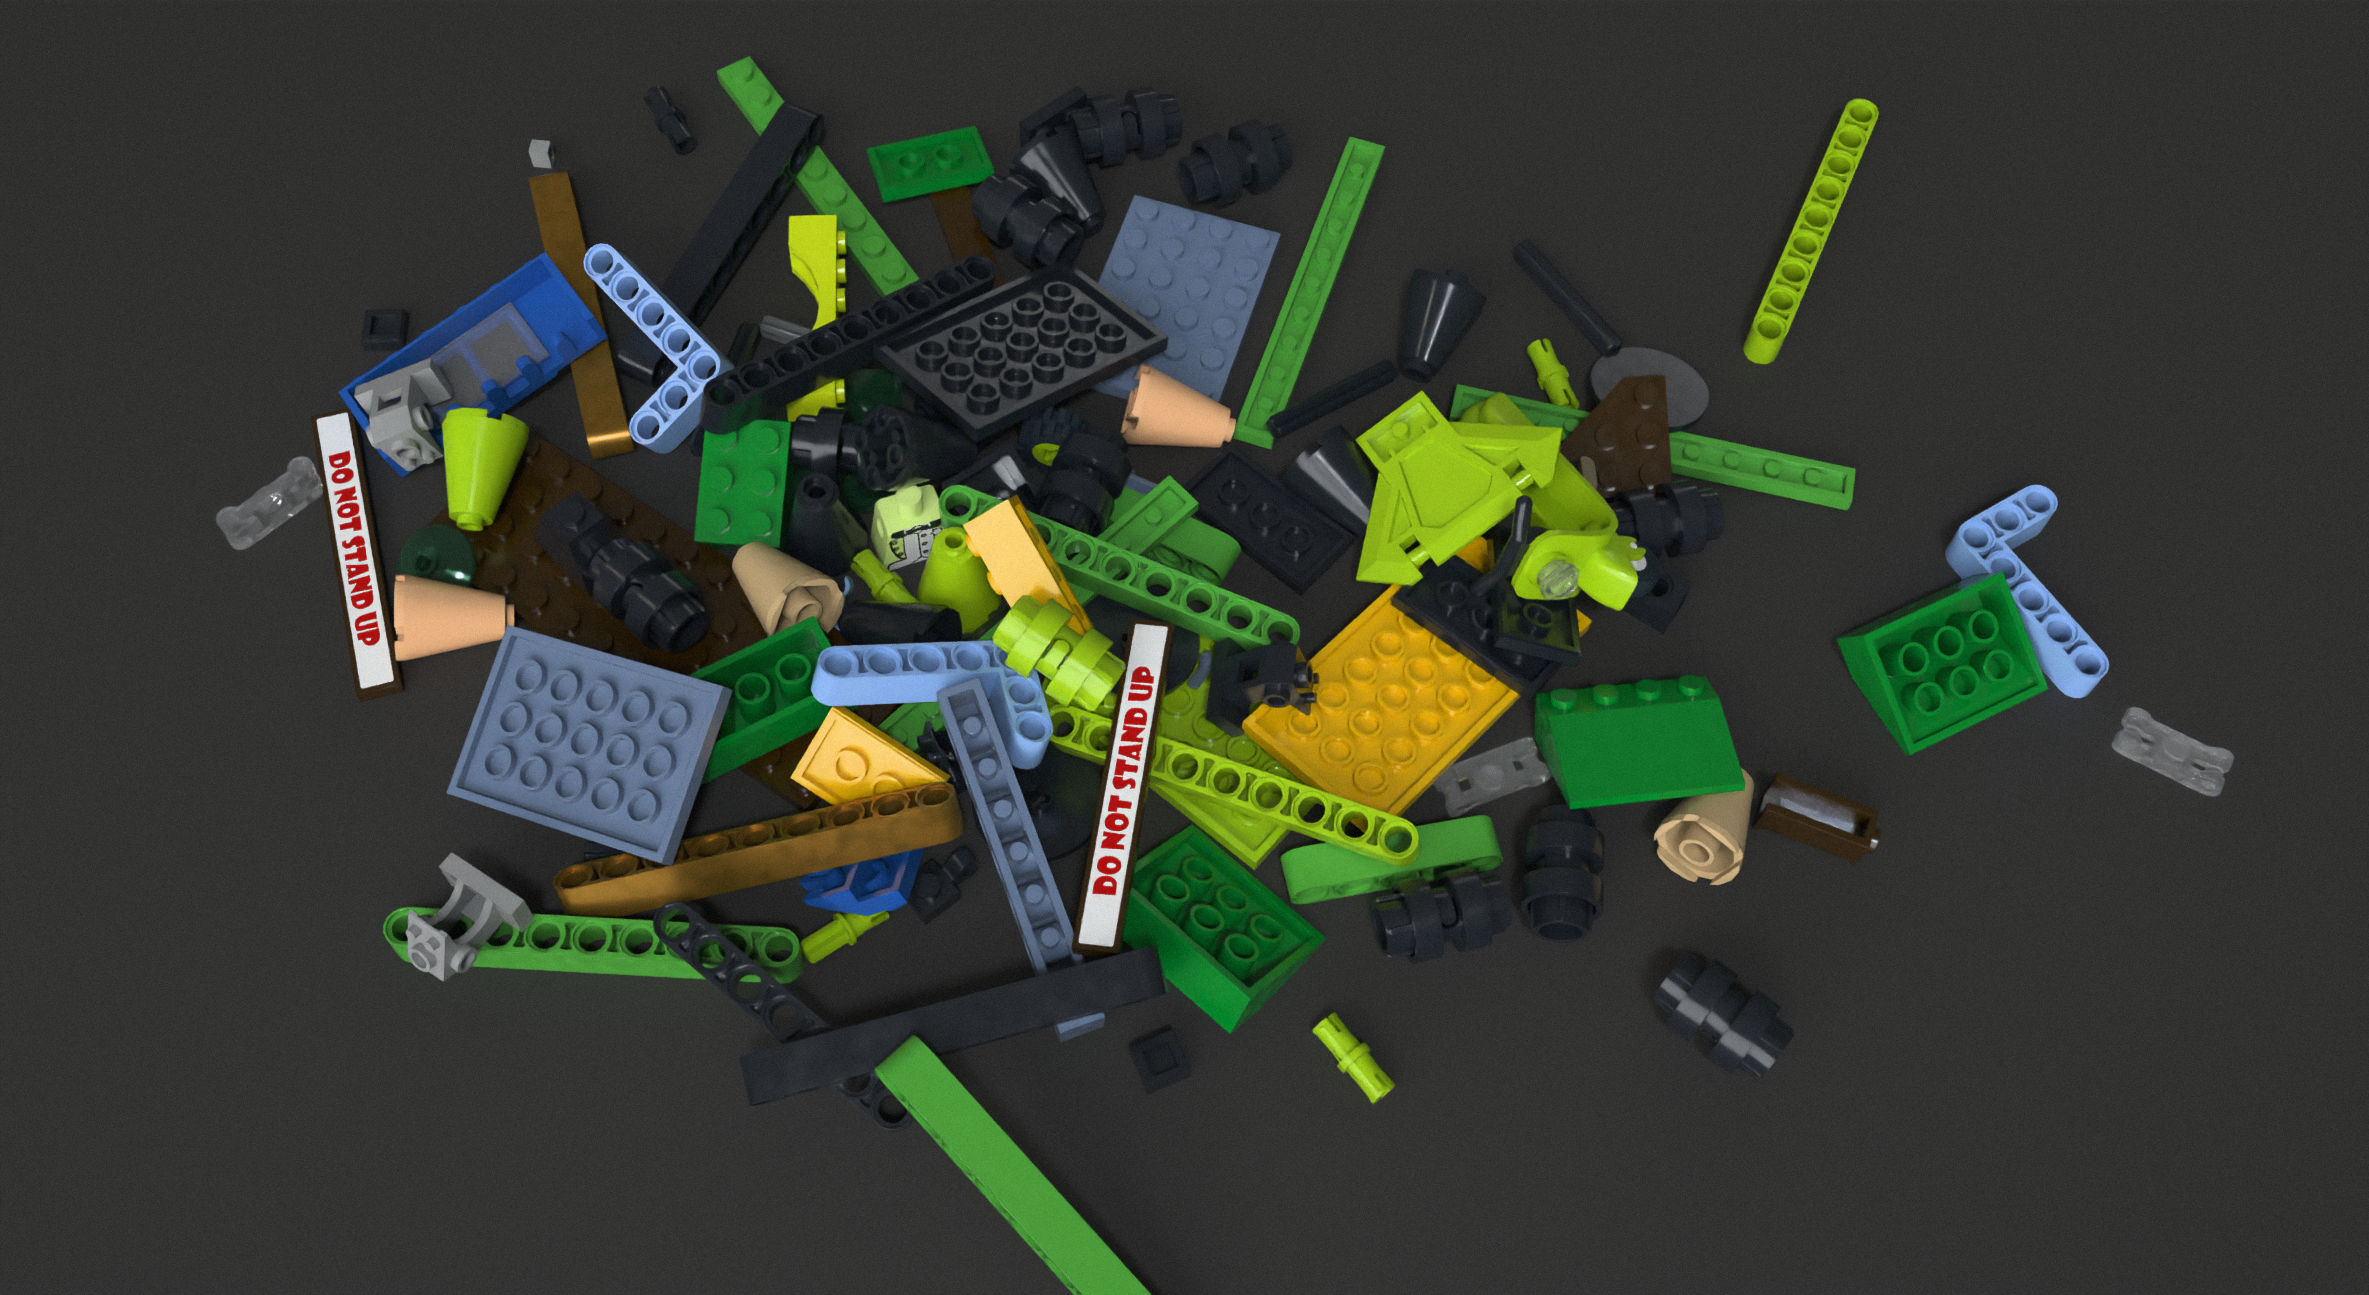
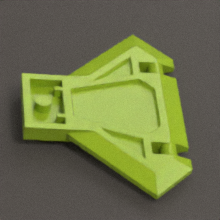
[1355,391,1564,586]

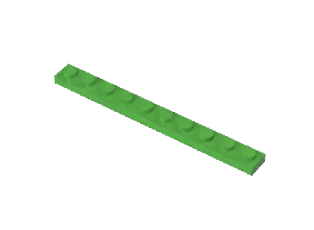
[717,56,920,298]
[1233,137,1386,450]
[1449,384,1856,511]
[876,475,1199,754]

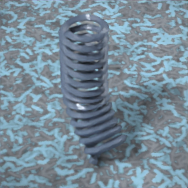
[1187,650,1212,689]

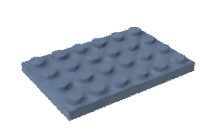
[1087,195,1281,404]
[447,625,733,866]

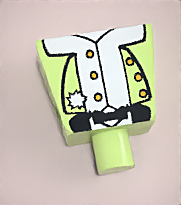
[871,484,944,571]

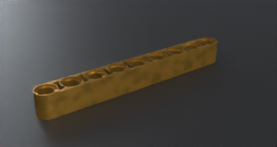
[529,170,635,460]
[553,782,965,918]

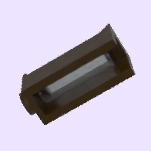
[1752,772,1881,866]

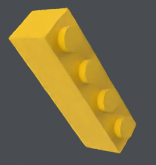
[963,495,1094,667]

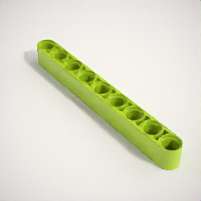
[1743,98,1879,364]
[1048,704,1422,867]

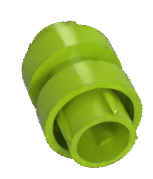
[992,595,1126,712]

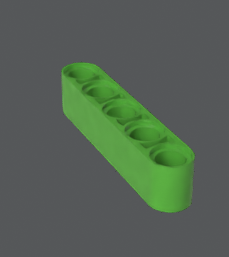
[1104,486,1241,586]
[1280,815,1504,904]

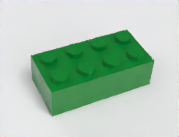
[687,616,858,786]

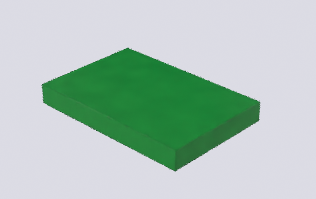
[866,126,995,203]

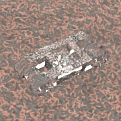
[216,456,323,550]
[2112,707,2234,797]
[1433,737,1552,817]

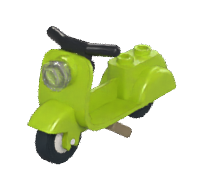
[1458,392,1661,611]

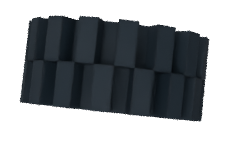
[1016,406,1090,473]

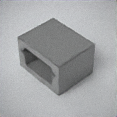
[528,139,556,168]

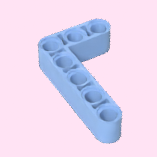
[583,243,735,454]
[1945,485,2109,698]
[811,640,1053,769]

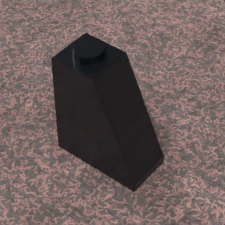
[535,490,612,597]

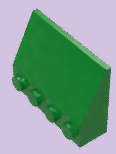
[1836,571,2049,755]
[1534,675,1745,809]
[1123,824,1326,1034]

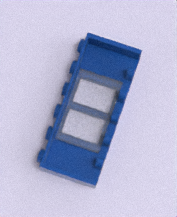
[338,252,608,478]

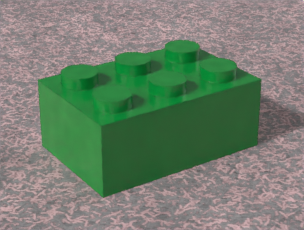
[694,419,795,554]

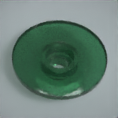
[396,524,476,588]

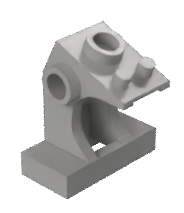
[354,358,453,471]
[406,852,534,982]

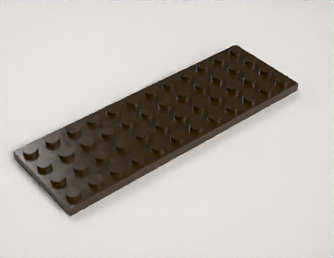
[411,429,904,812]

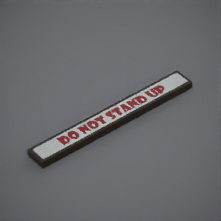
[311,408,405,702]
[1071,619,1175,958]

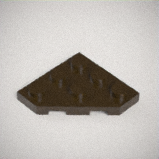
[1560,375,1672,501]

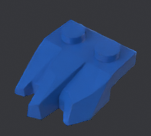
[798,847,925,916]

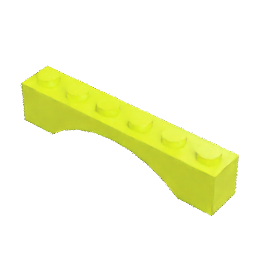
[786,215,847,422]

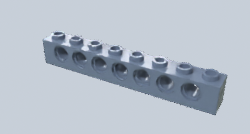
[936,677,1105,1043]

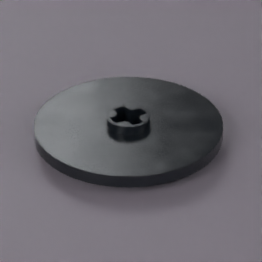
[1589,347,1709,433]
[1083,587,1200,697]
[972,744,1101,862]

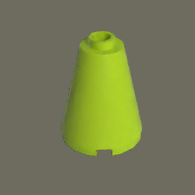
[442,408,529,531]
[917,527,1002,634]

